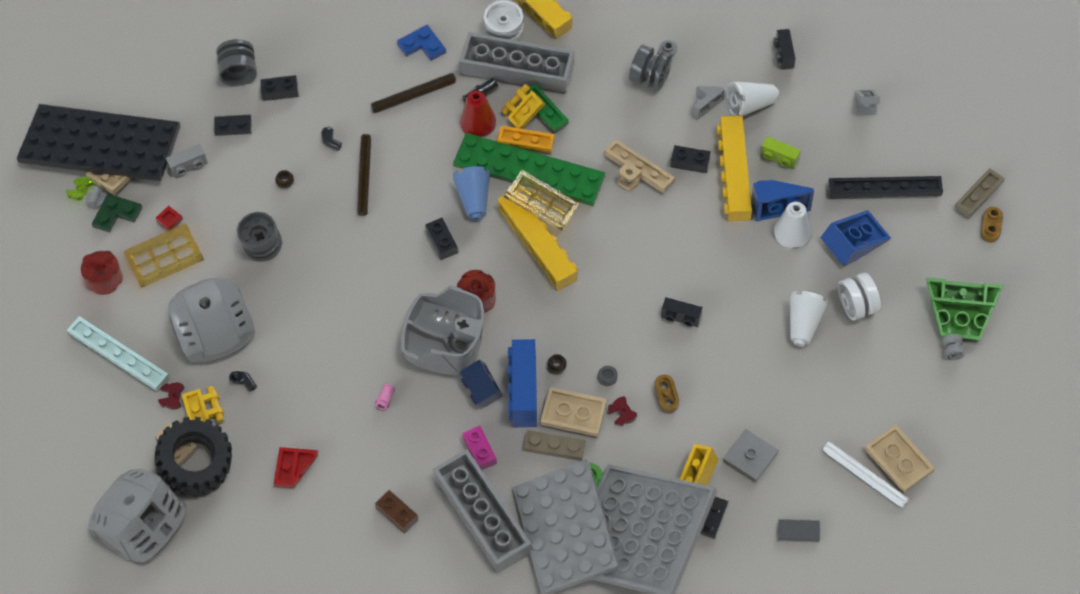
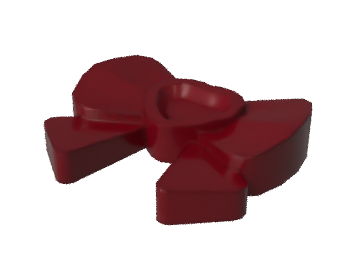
[158,382,185,410]
[608,396,637,426]

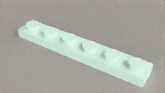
[67,316,169,391]

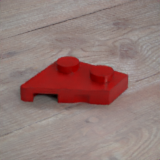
[274,447,318,488]

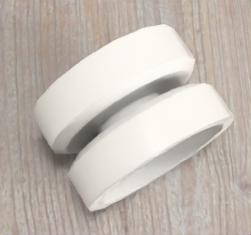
[484,0,524,41]
[838,272,881,321]

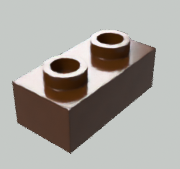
[375,490,419,534]

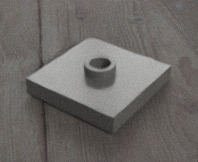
[723,429,779,482]

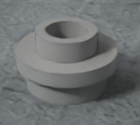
[659,40,677,57]

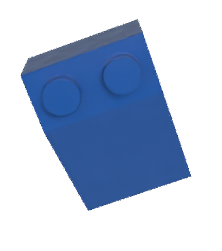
[751,180,814,222]
[820,210,891,266]

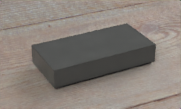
[779,519,820,542]

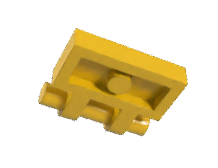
[501,84,545,129]
[181,386,224,424]

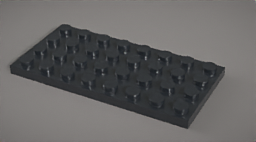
[17,104,181,181]

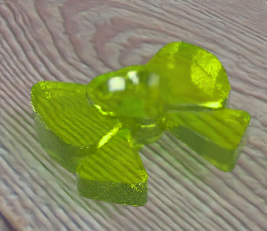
[67,177,93,201]

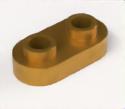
[981,207,1003,243]
[654,374,679,413]

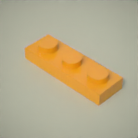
[497,125,555,153]

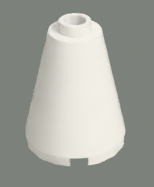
[726,81,779,116]
[774,202,812,249]
[790,291,828,347]

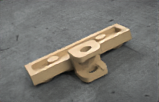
[604,139,675,193]

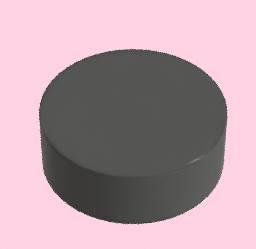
[598,366,618,386]

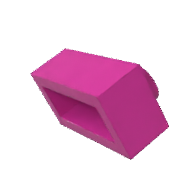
[462,426,497,470]

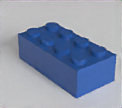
[508,339,537,428]

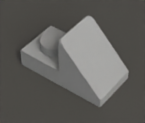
[693,86,725,120]
[856,90,880,115]

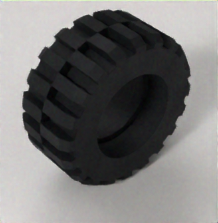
[155,417,232,497]

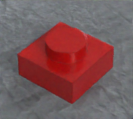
[155,205,183,232]

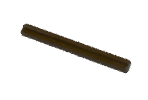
[371,73,456,113]
[357,134,371,216]

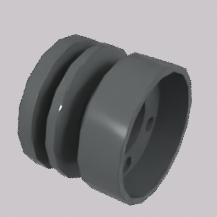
[216,39,257,86]
[629,44,672,91]
[237,211,282,261]

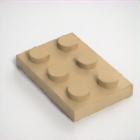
[540,387,607,437]
[864,424,935,494]

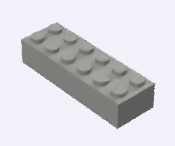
[460,32,574,93]
[433,449,532,573]

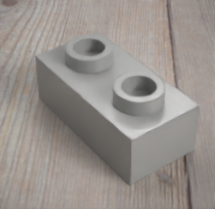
[166,144,207,177]

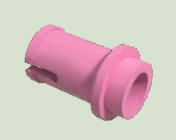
[375,384,395,410]

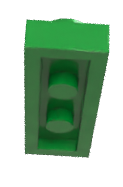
[526,84,569,133]

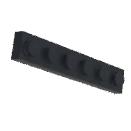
[828,176,943,198]

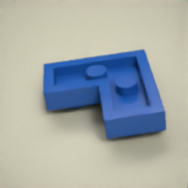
[397,24,446,61]

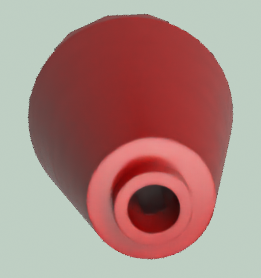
[460,91,496,137]

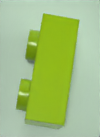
[760,136,801,169]

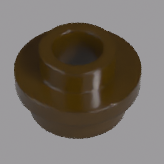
[275,170,294,188]
[547,354,567,373]

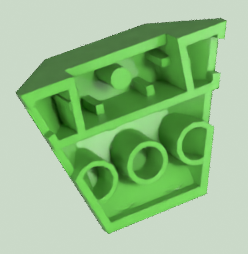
[926,277,1004,341]

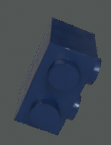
[460,359,503,408]

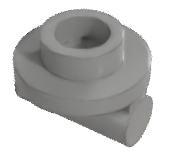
[86,186,105,208]

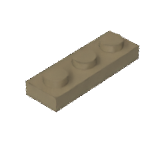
[954,168,1005,218]
[523,430,586,461]

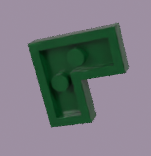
[92,194,143,233]

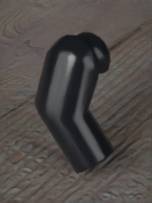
[321,126,342,151]
[229,371,257,392]

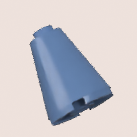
[453,166,490,221]

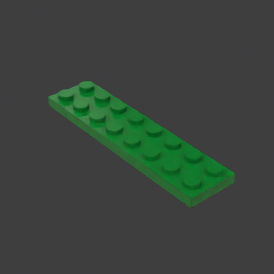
[453,133,605,206]

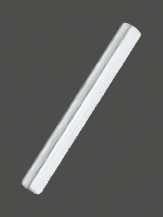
[823,442,909,508]

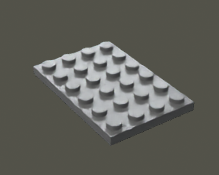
[513,459,620,594]

